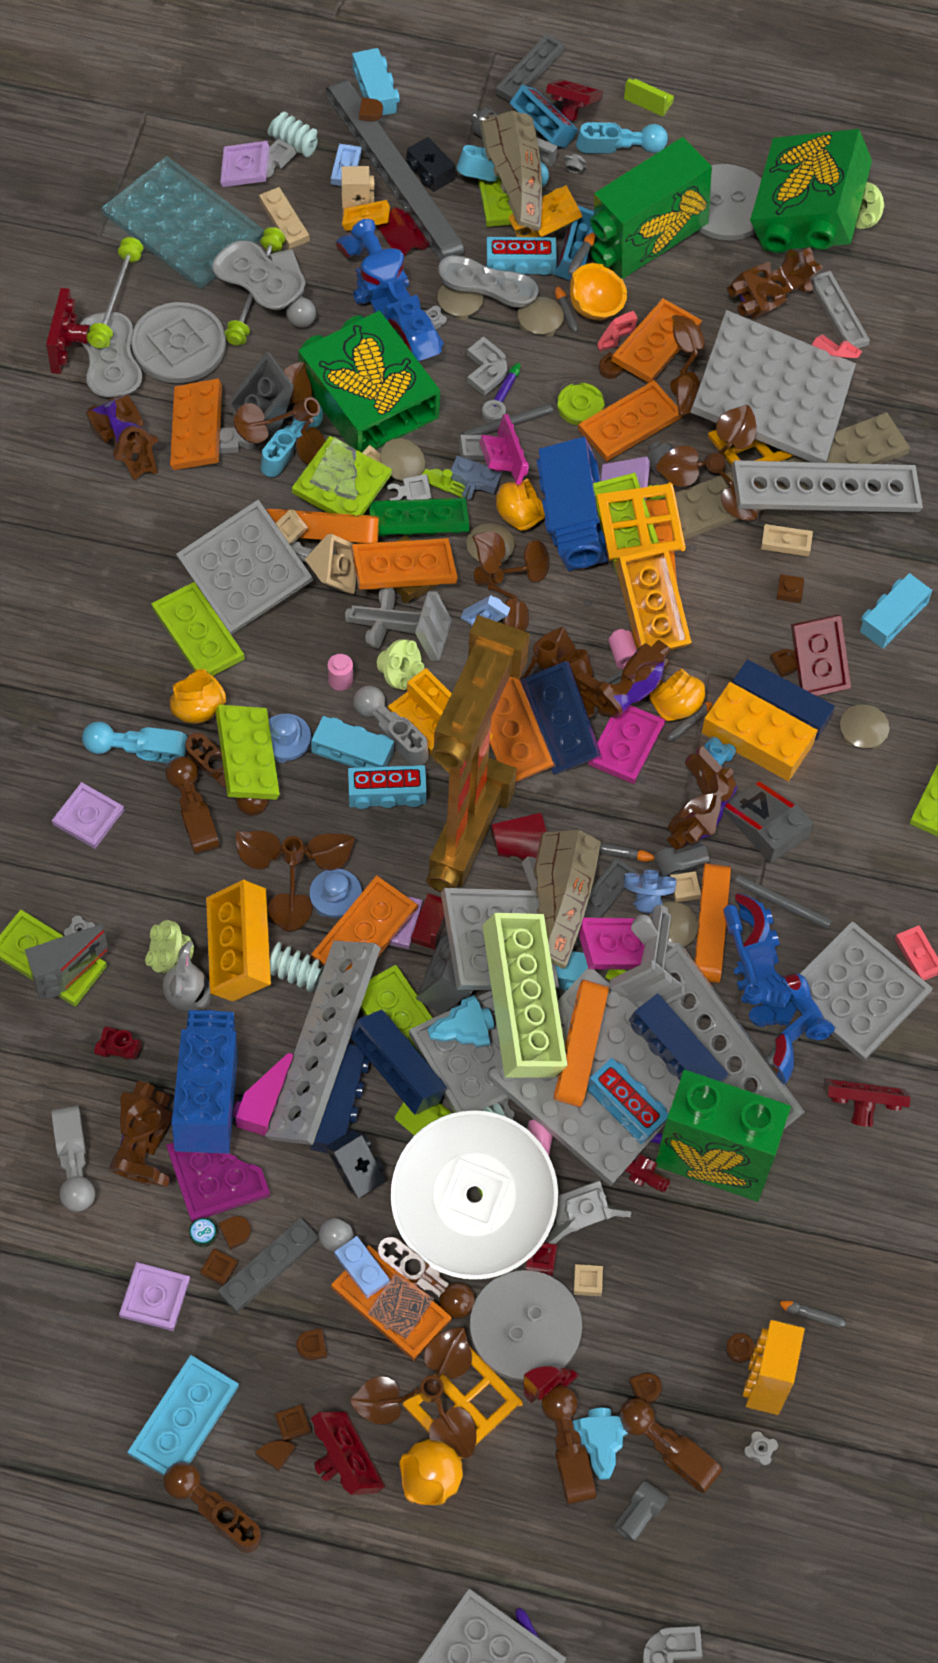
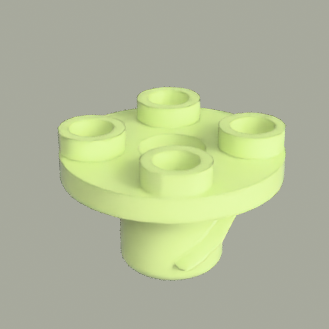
[855,182,884,229]
[377,639,424,690]
[145,920,194,973]

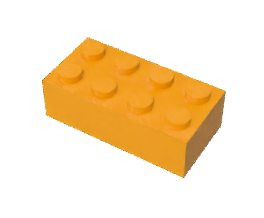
[615,546,692,650]
[701,682,817,782]
[206,879,271,1002]
[742,1320,805,1415]

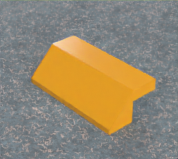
[388,668,493,773]

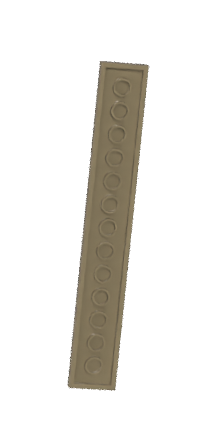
[605,412,910,568]

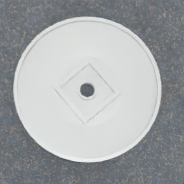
[391,1111,558,1279]

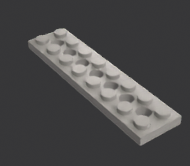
[731,461,923,512]
[265,941,380,1145]
[664,943,805,1129]

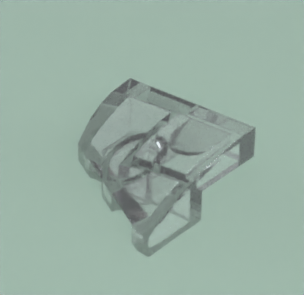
[310,437,358,500]

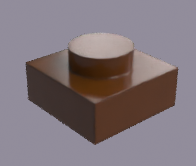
[776,574,804,603]

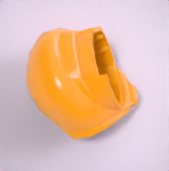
[496,479,545,531]
[648,668,705,721]
[169,669,226,724]
[399,1439,463,1505]

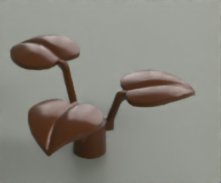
[670,315,705,416]
[233,362,326,465]
[655,404,760,520]
[472,532,550,631]
[520,626,595,718]
[236,831,355,932]
[350,1327,476,1458]

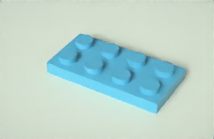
[128,1355,239,1476]

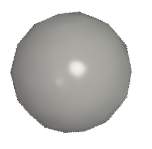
[318,1218,354,1252]

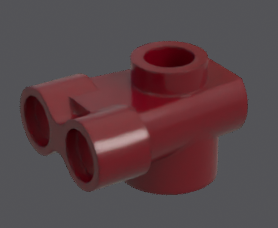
[94,1026,142,1060]
[625,1153,670,1193]

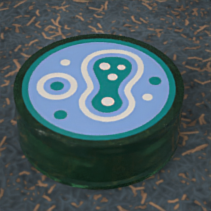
[189,1218,217,1247]

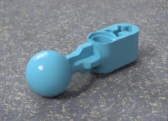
[576,122,668,153]
[456,145,549,188]
[260,406,323,477]
[82,722,188,763]

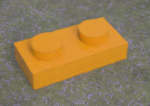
[342,200,390,231]

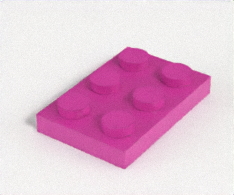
[588,705,665,784]
[578,918,645,969]

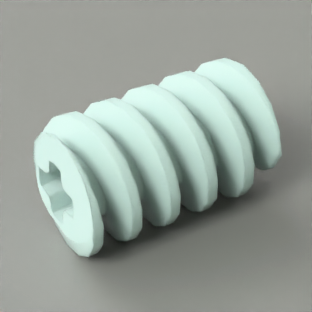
[268,111,318,157]
[269,942,325,993]

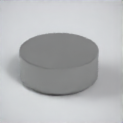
[482,400,506,423]

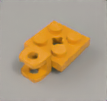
[509,185,583,237]

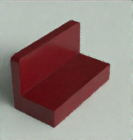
[378,207,430,256]
[410,893,446,950]

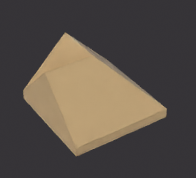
[305,534,356,594]

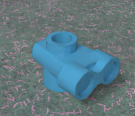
[704,737,736,766]

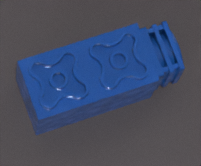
[536,437,608,571]
[172,1010,238,1154]

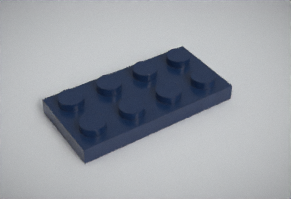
[521,661,602,775]

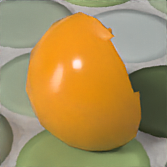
[570,263,627,321]

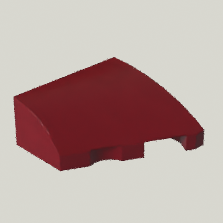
[491,813,547,860]
[524,1366,579,1404]

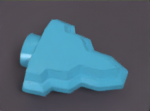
[427,995,494,1047]
[572,1408,628,1480]

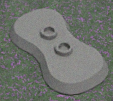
[212,240,305,310]
[438,256,538,307]
[80,312,142,398]

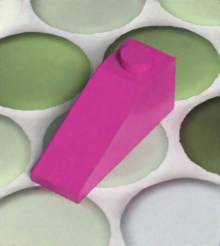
[233,1053,293,1136]

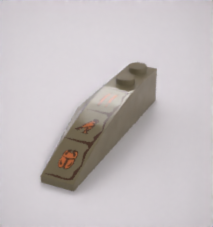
[480,110,542,230]
[534,830,601,969]

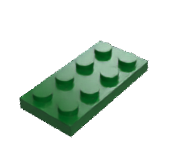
[369,498,469,536]

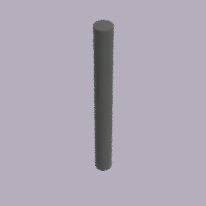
[462,403,553,435]
[734,875,832,929]

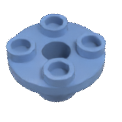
[269,714,311,763]
[310,869,362,918]
[624,869,677,914]

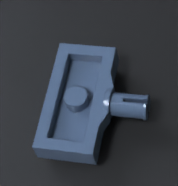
[451,456,502,499]

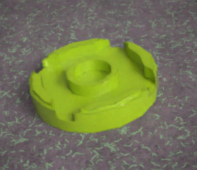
[557,383,604,425]

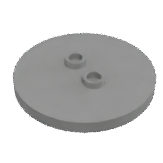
[698,164,761,240]
[131,302,226,383]
[470,1270,582,1382]

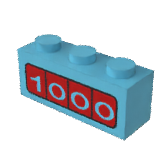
[486,237,557,275]
[348,765,427,809]

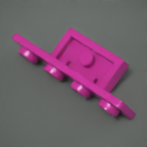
[479,414,529,485]

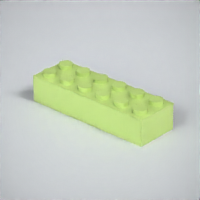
[482,913,567,1078]

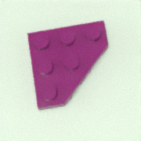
[166,1142,270,1222]

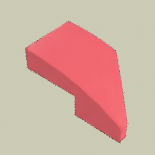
[597,311,637,351]
[812,335,862,358]

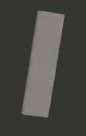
[811,271,870,348]

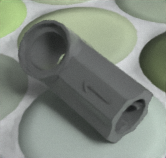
[654,842,710,877]
[614,1480,668,1543]

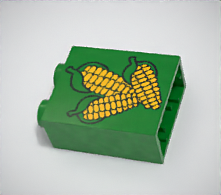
[750,129,872,253]
[589,137,712,279]
[298,310,440,453]
[656,1069,791,1202]

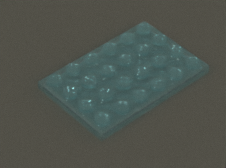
[102,156,264,289]

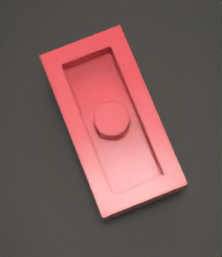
[895,925,938,981]

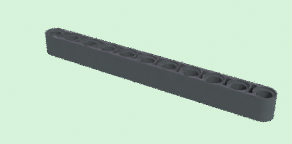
[325,79,464,262]

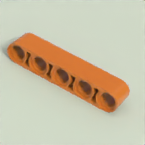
[265,509,379,543]
[694,863,731,983]
[553,979,609,1108]

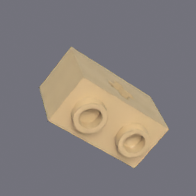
[341,166,374,215]

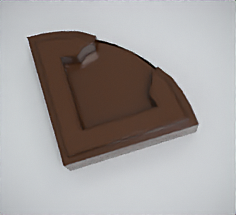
[255,1441,296,1472]

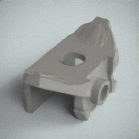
[547,1180,631,1244]

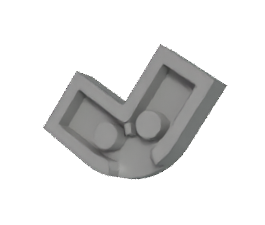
[467,336,507,396]
[642,1626,703,1663]

